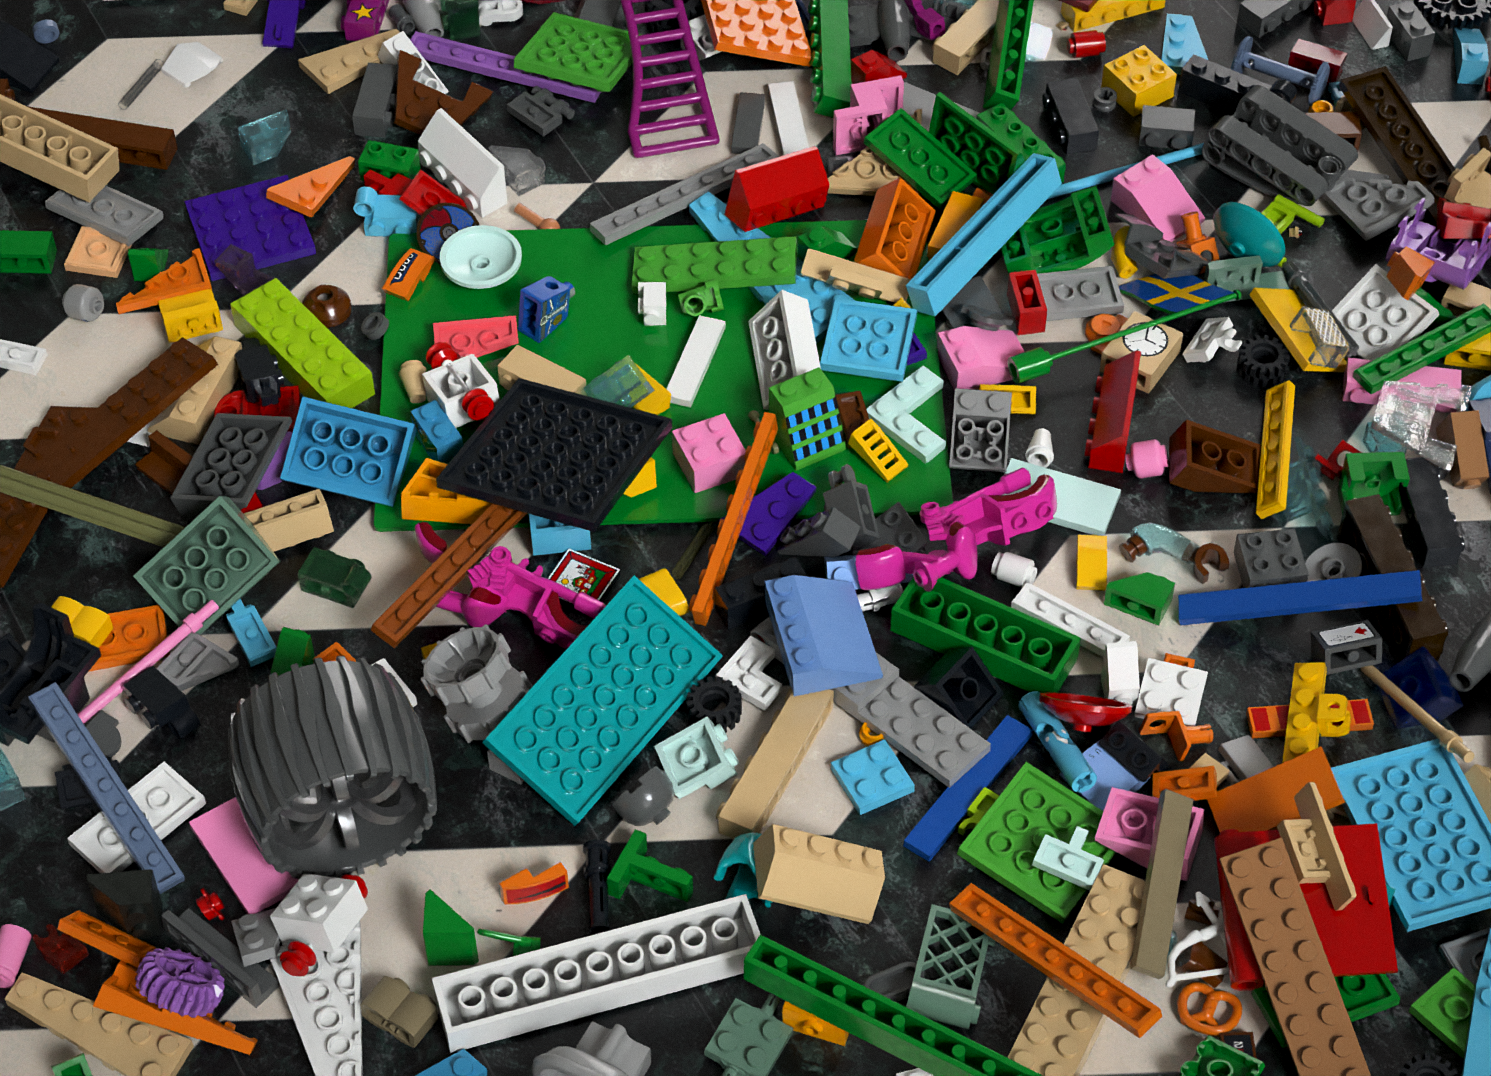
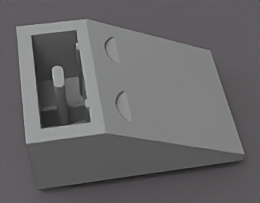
[949,388,1012,472]

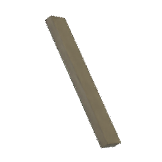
[1130,789,1194,980]

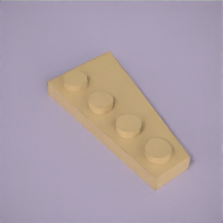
[298,29,400,94]

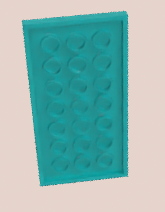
[482,575,723,826]

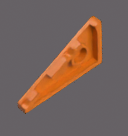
[266,156,355,218]
[116,248,212,314]

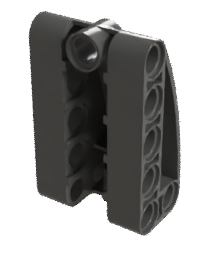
[1202,85,1358,206]

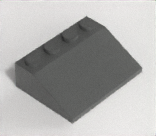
[170,413,292,522]

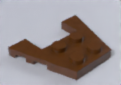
[394,50,493,135]

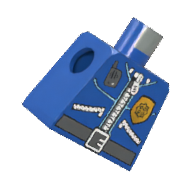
[518,276,575,343]

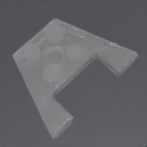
[1370,381,1472,472]

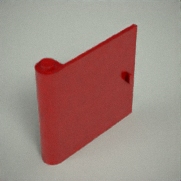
[1214,823,1398,991]

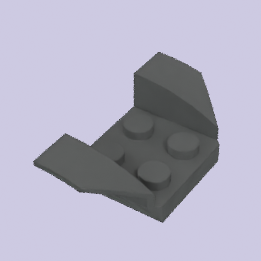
[1116,214,1209,279]

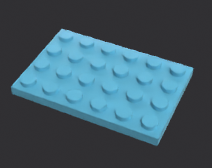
[1331,739,1491,932]

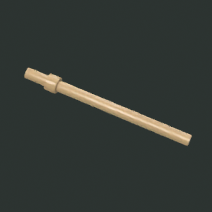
[1361,665,1475,763]

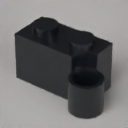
[123,666,201,739]

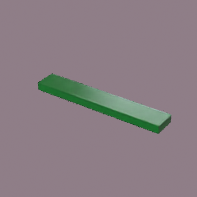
[1353,303,1491,395]

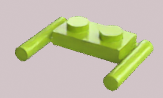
[1261,194,1325,268]

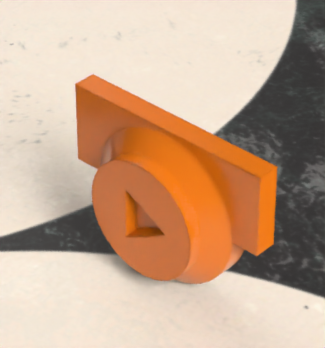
[1085,314,1128,355]

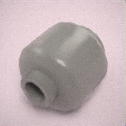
[62,284,104,322]

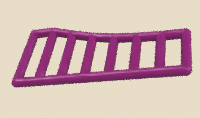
[620,0,720,158]

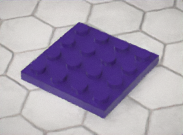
[184,175,316,281]

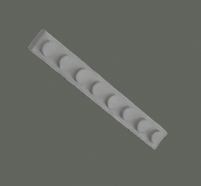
[590,143,779,245]

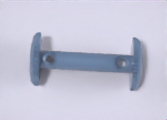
[1231,36,1330,106]

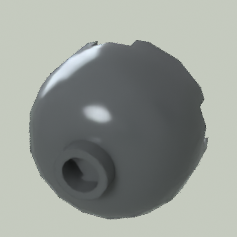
[612,766,674,826]

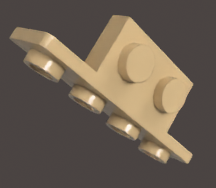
[800,249,911,304]
[1277,782,1357,911]

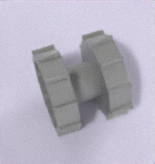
[421,624,533,743]

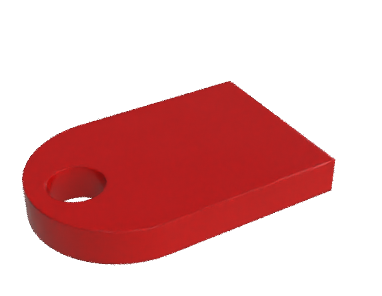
[214,385,300,432]

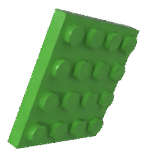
[514,12,646,92]
[957,762,1116,924]

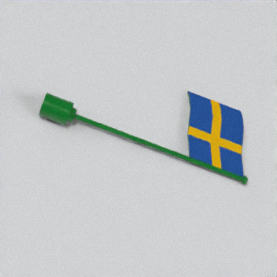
[1007,274,1242,384]

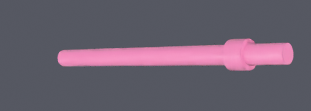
[77,599,219,724]

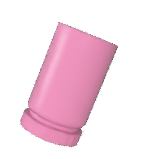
[0,924,32,988]

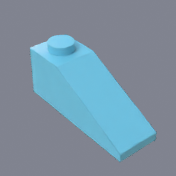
[1453,27,1489,85]

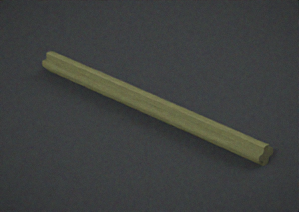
[0,465,185,547]

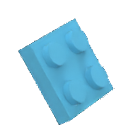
[831,739,915,815]

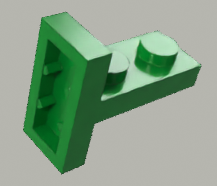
[607,829,693,902]

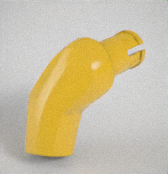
[1111,226,1138,279]

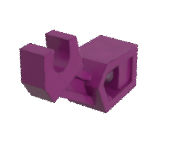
[904,0,946,40]

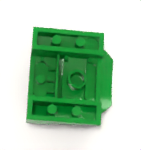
[1001,186,1114,274]

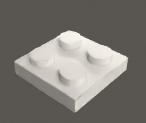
[1134,658,1208,726]

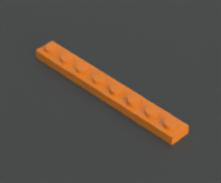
[689,412,778,626]
[949,883,1162,1038]

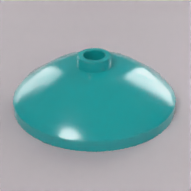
[1213,202,1285,267]

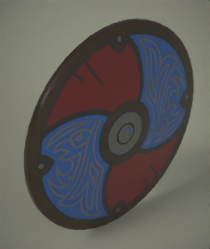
[416,203,479,264]

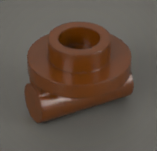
[1184,897,1221,925]

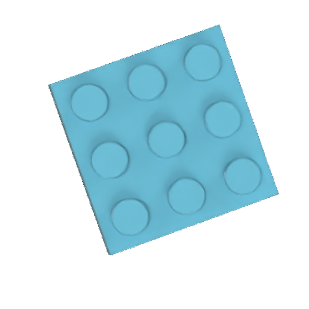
[820,298,917,382]

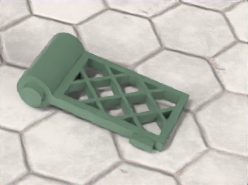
[906,904,996,1029]

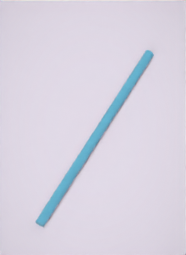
[1048,143,1204,199]

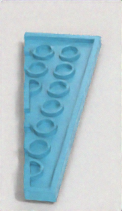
[689,191,855,343]

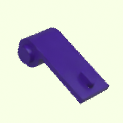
[263,0,306,48]

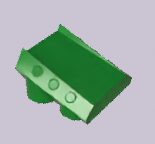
[1179,1035,1265,1076]

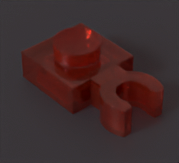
[32,924,89,974]

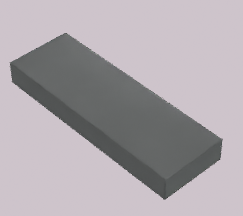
[731,92,766,154]

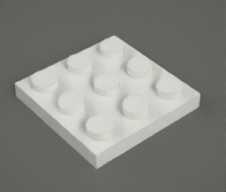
[1320,264,1440,360]

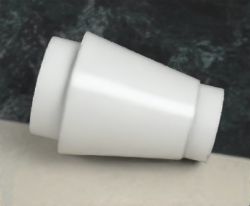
[1025,428,1054,468]

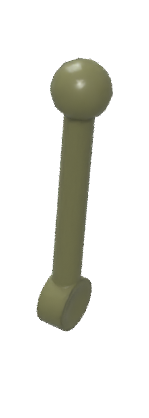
[748,410,779,455]

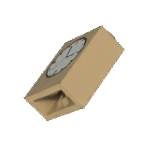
[1100,311,1183,394]

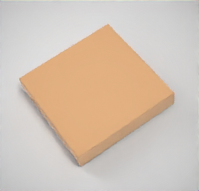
[64,226,132,278]

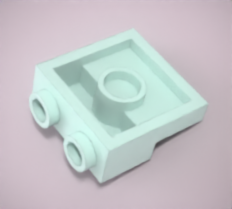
[654,716,739,799]

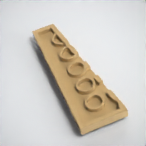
[5,972,194,1076]

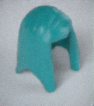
[713,832,773,908]

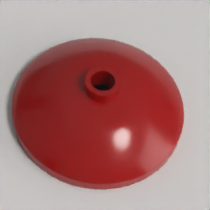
[1039,692,1132,732]

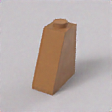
[1436,410,1489,489]

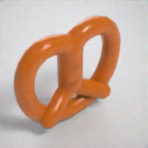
[1177,982,1243,1037]

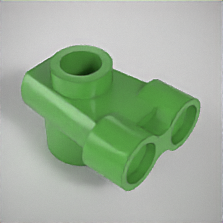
[678,279,724,316]

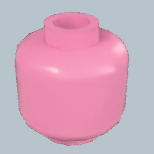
[1125,439,1169,479]

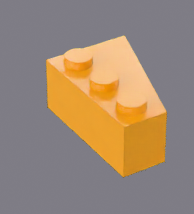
[401,458,493,524]

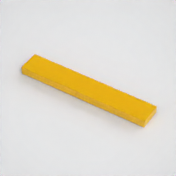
[1256,380,1295,519]

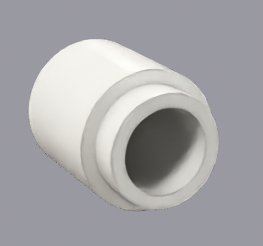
[991,552,1037,588]

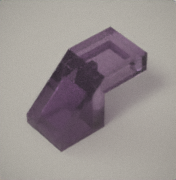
[214,244,274,295]

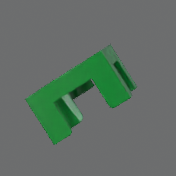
[1337,452,1410,516]

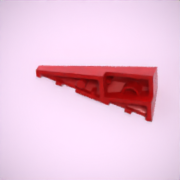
[1437,198,1491,239]

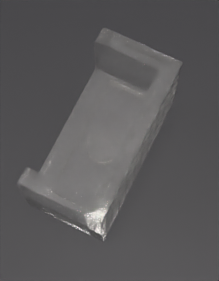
[1289,306,1350,369]

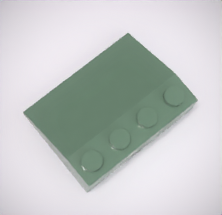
[133,496,281,635]

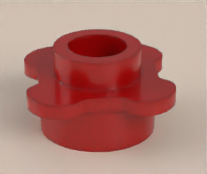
[196,888,225,921]

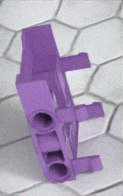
[1386,198,1491,290]

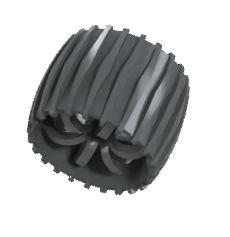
[228,656,437,879]

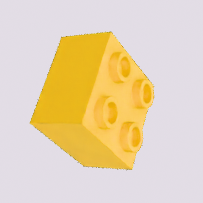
[1101,45,1177,117]

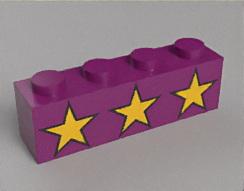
[341,0,389,41]

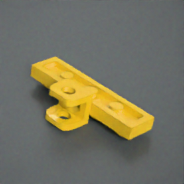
[1282,662,1351,763]

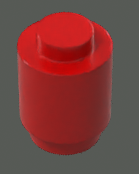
[1067,30,1106,58]

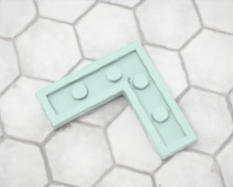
[866,366,946,464]

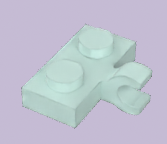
[1032,826,1104,891]

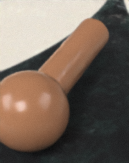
[514,203,560,229]

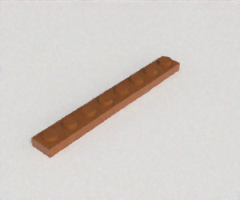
[371,504,527,648]

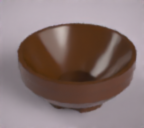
[302,284,352,328]

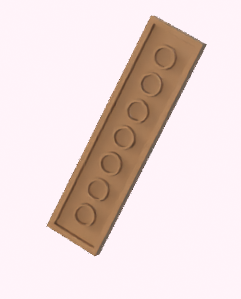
[1219,837,1371,1076]

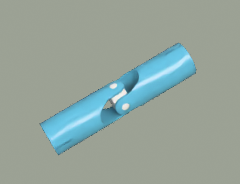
[1018,691,1097,793]

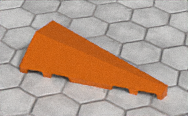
[93,961,258,1055]

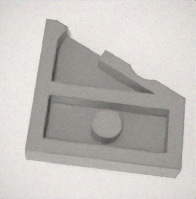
[157,633,239,691]

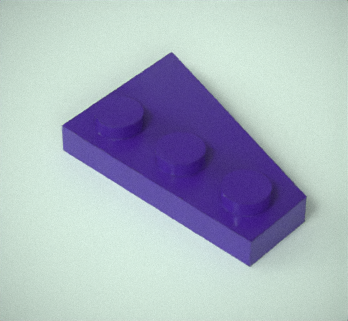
[718,472,816,556]

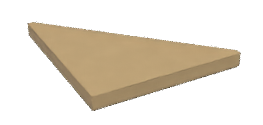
[828,109,922,196]

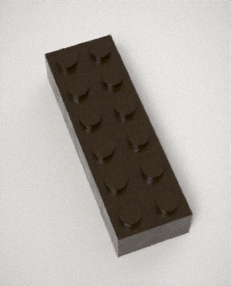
[1337,494,1448,675]

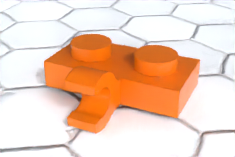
[1152,766,1217,801]

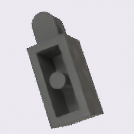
[823,464,880,551]

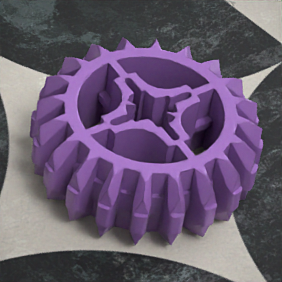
[135,948,225,1018]

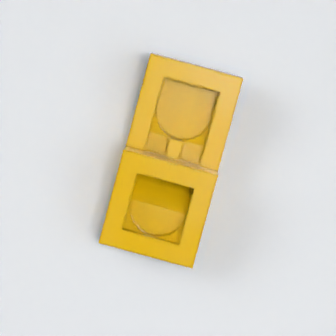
[1076,535,1107,591]

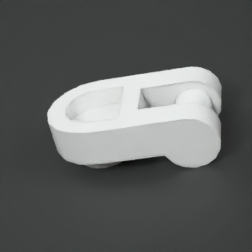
[478,0,523,26]

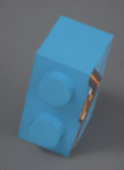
[410,400,463,464]

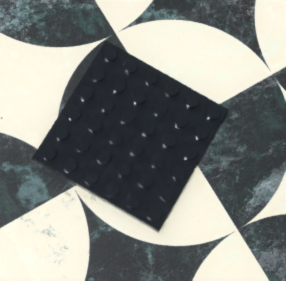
[436,378,673,532]

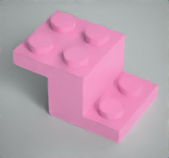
[833,75,904,155]

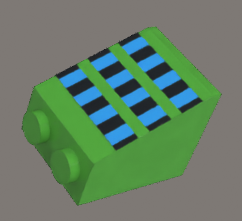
[769,367,846,471]

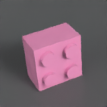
[672,413,746,493]

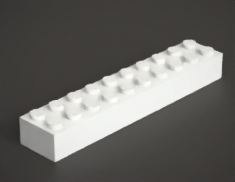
[432,894,761,1053]

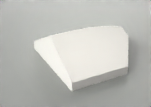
[161,42,223,88]

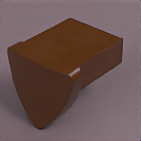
[1175,941,1228,989]

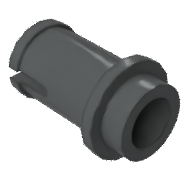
[388,4,415,34]

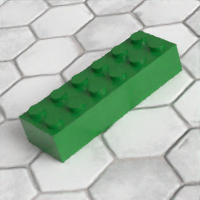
[890,576,1081,693]

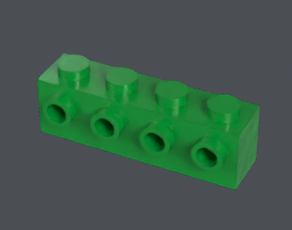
[976,103,1066,183]

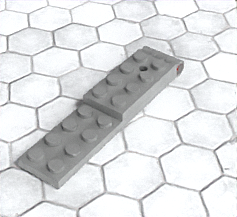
[750,616,991,788]

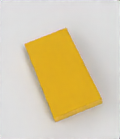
[1249,288,1347,372]

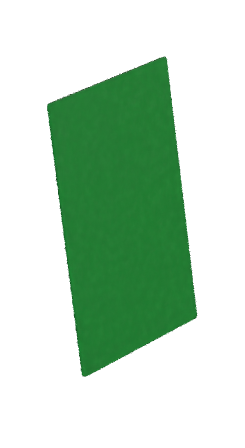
[374,220,953,532]

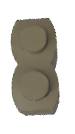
[361,976,438,1048]

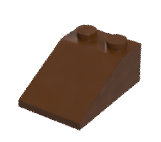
[1169,419,1261,494]

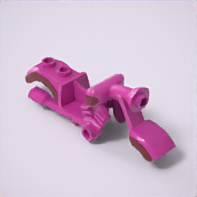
[856,467,1057,592]
[415,522,606,650]

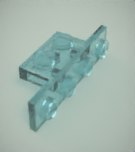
[1283,436,1334,542]

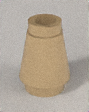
[399,360,427,404]

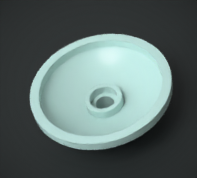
[440,225,522,289]

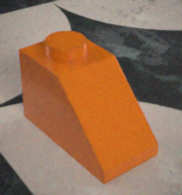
[1386,246,1435,300]

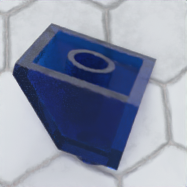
[1377,646,1464,729]

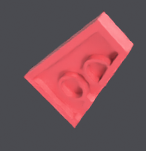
[433,315,519,360]

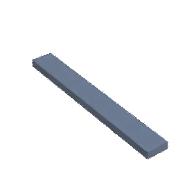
[28,682,185,894]

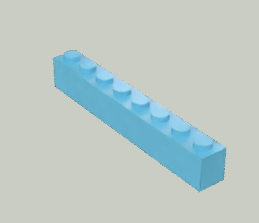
[906,153,1062,316]

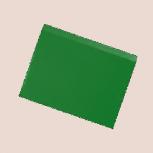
[423,889,479,966]

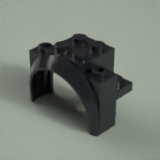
[0,602,101,746]

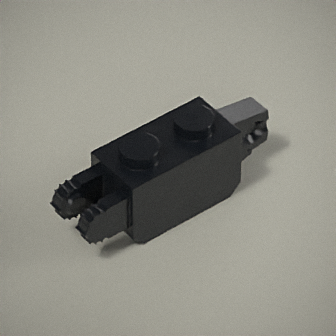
[235,337,284,407]

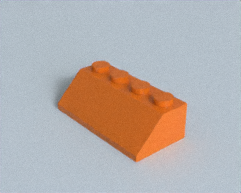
[854,177,936,279]

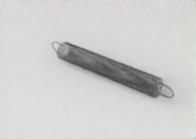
[118,59,164,110]

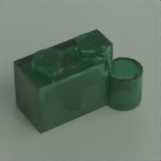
[440,0,481,40]
[298,547,372,608]

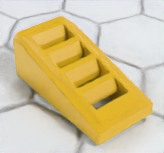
[848,419,909,483]

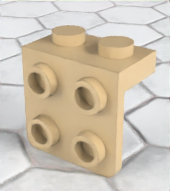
[1444,148,1491,208]

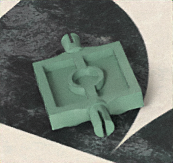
[704,994,794,1076]

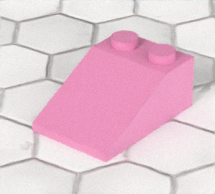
[1111,154,1205,242]
[937,326,1024,391]
[1095,787,1204,881]

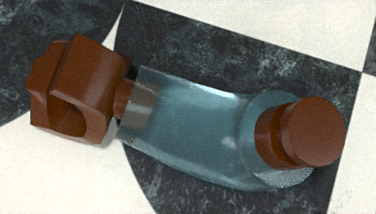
[1119,522,1230,584]

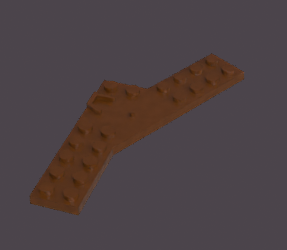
[0,337,218,588]

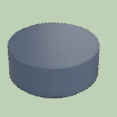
[32,19,60,44]

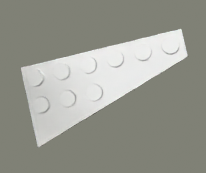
[270,921,363,1076]

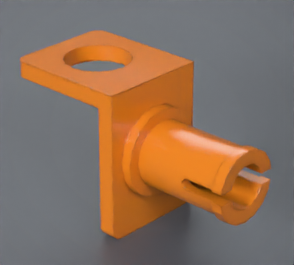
[1176,211,1220,274]
[1139,711,1213,761]

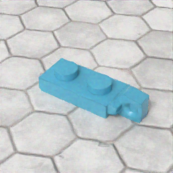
[226,599,277,667]

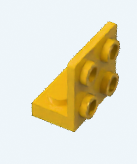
[158,289,223,343]

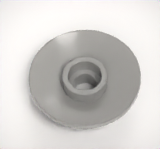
[1305,543,1363,582]

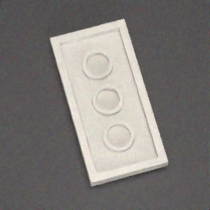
[67,762,206,873]

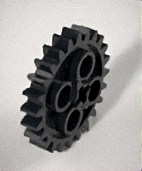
[1414,0,1491,30]

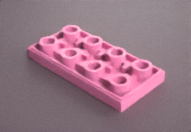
[189,797,299,914]

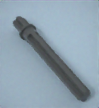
[1281,261,1359,358]

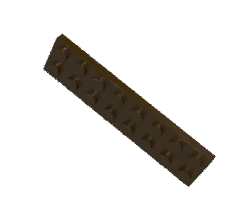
[1339,66,1455,242]

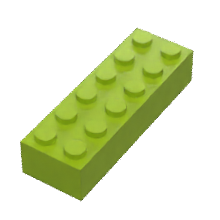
[230,278,375,408]

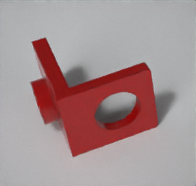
[1314,440,1362,481]

